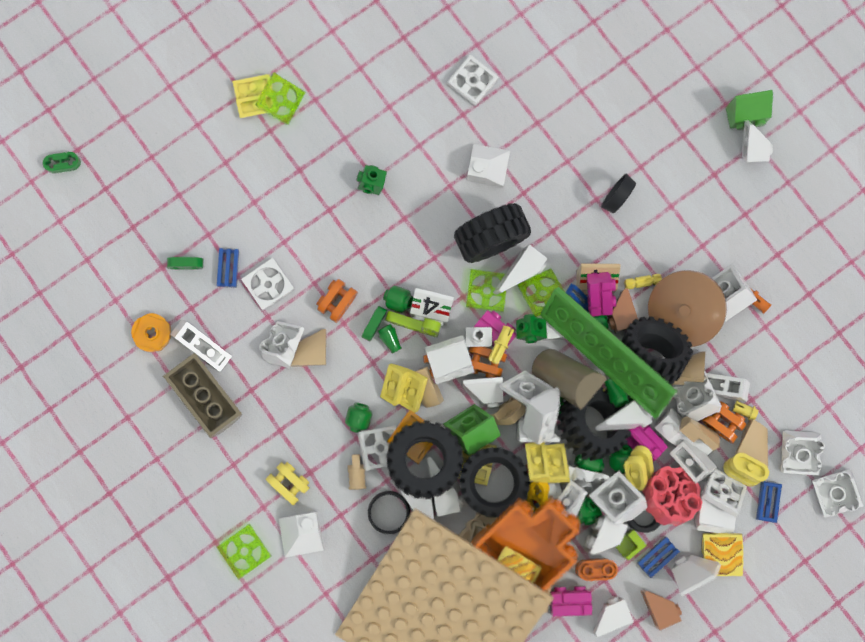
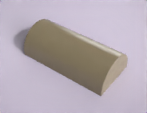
[532,349,607,410]
[163,353,242,438]

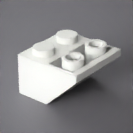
[584,515,628,555]

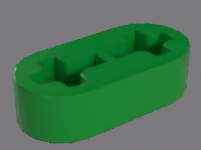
[42,152,81,173]
[167,257,203,270]
[361,306,387,342]

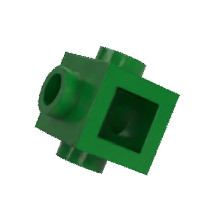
[356,165,387,195]
[516,314,547,344]
[577,495,602,526]

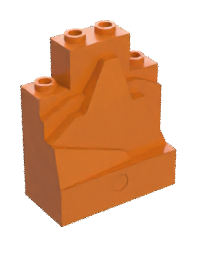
[471,496,580,591]

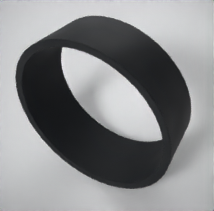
[601,173,636,214]
[368,491,410,534]

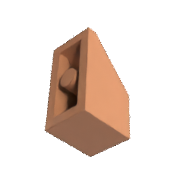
[608,288,638,333]
[641,589,682,630]

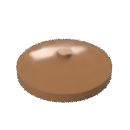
[648,270,727,347]

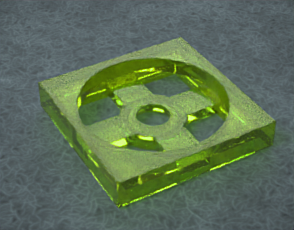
[255,72,306,125]
[517,268,565,317]
[466,269,506,312]
[217,524,272,580]

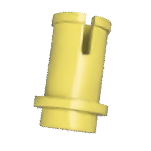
[732,400,759,421]

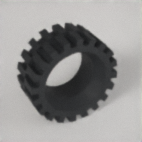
[621,316,693,385]
[557,387,631,461]
[460,447,530,518]

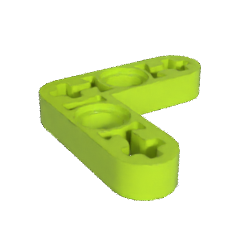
[385,311,441,337]

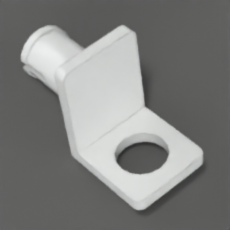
[465,327,492,349]

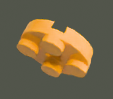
[131,313,171,352]

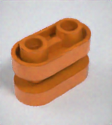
[316,279,358,323]
[468,347,507,378]
[701,401,747,444]
[575,558,618,581]

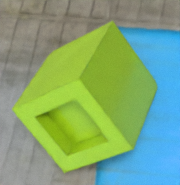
[615,529,647,560]

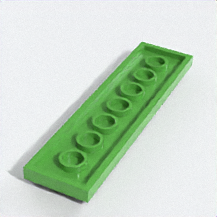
[540,287,677,419]

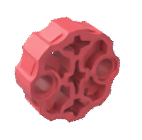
[642,466,702,527]

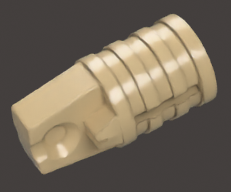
[348,454,366,490]

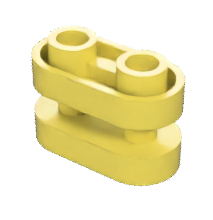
[624,445,654,491]
[723,453,769,487]
[265,462,310,506]

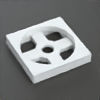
[447,55,499,107]
[241,258,295,311]
[357,425,396,471]
[701,469,747,517]

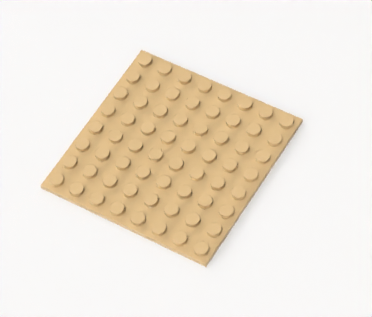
[335,508,554,642]

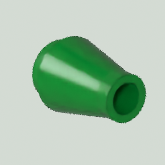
[378,324,402,354]
[604,379,629,408]

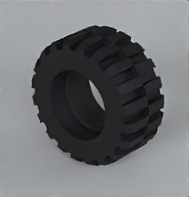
[454,203,531,263]
[387,420,463,499]

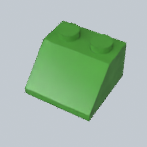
[726,90,773,130]
[443,404,501,456]

